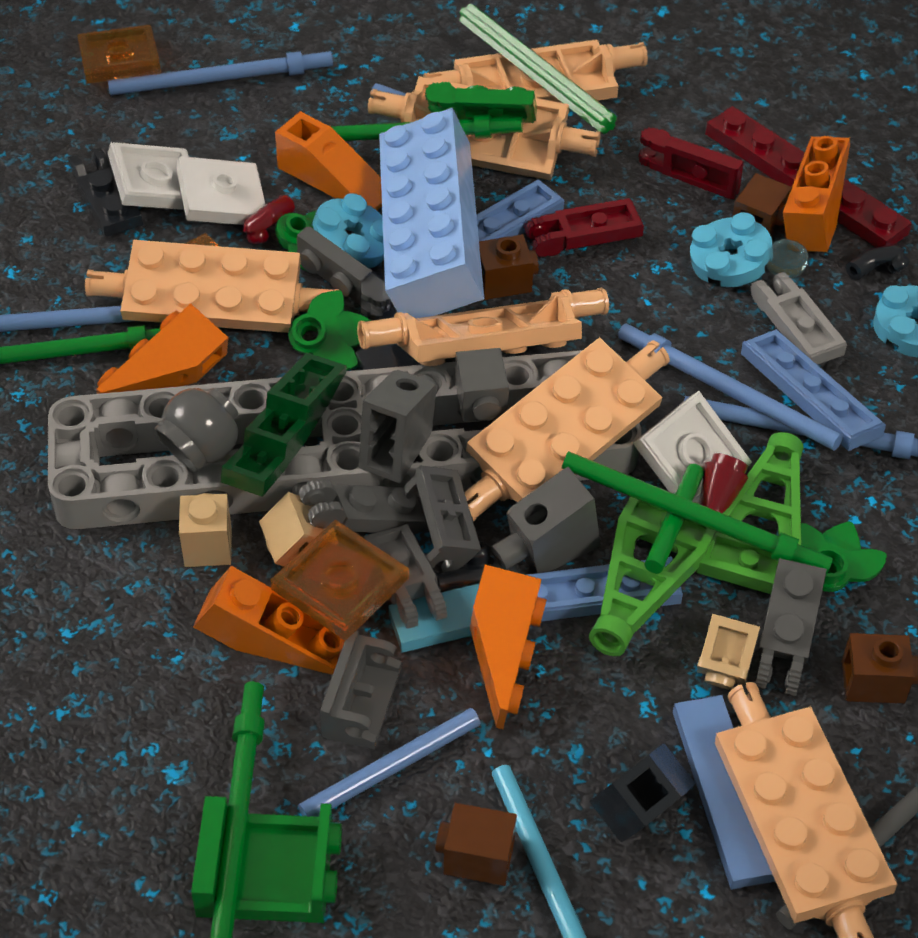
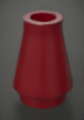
[699,453,748,513]

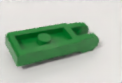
[425,82,537,123]

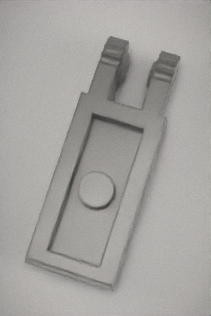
[750,272,847,365]

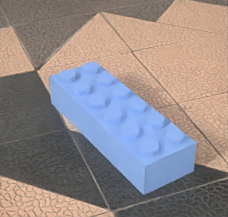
[379,108,484,318]

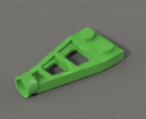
[696,432,804,594]
[589,497,717,656]

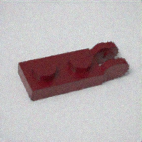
[638,127,744,200]
[524,198,644,257]

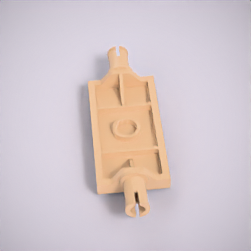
[423,40,648,103]
[368,76,601,181]
[85,240,339,333]
[357,288,609,366]
[464,337,670,522]
[715,682,897,938]

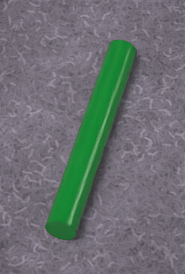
[644,464,704,574]

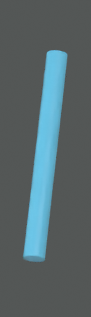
[492,765,587,938]

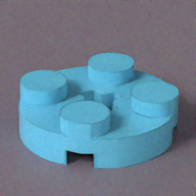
[312,193,384,269]
[690,212,773,287]
[873,285,918,357]

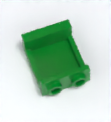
[191,796,342,923]

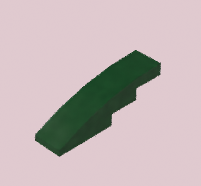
[221,353,347,497]

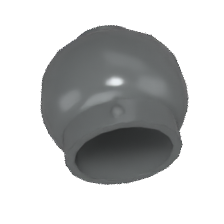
[154,388,239,472]

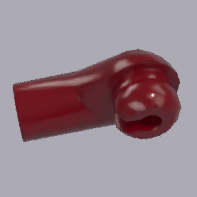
[243,195,295,244]

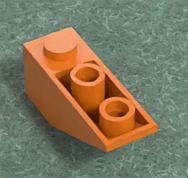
[275,111,382,210]
[783,136,851,252]
[96,303,228,394]
[470,565,547,729]
[193,566,349,675]

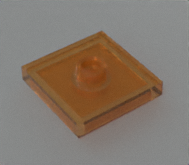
[77,25,161,84]
[271,519,409,641]

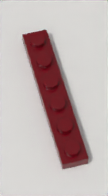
[705,106,912,248]

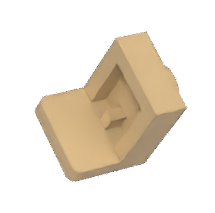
[697,614,760,690]

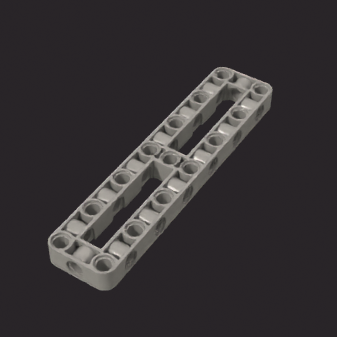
[48,350,641,529]

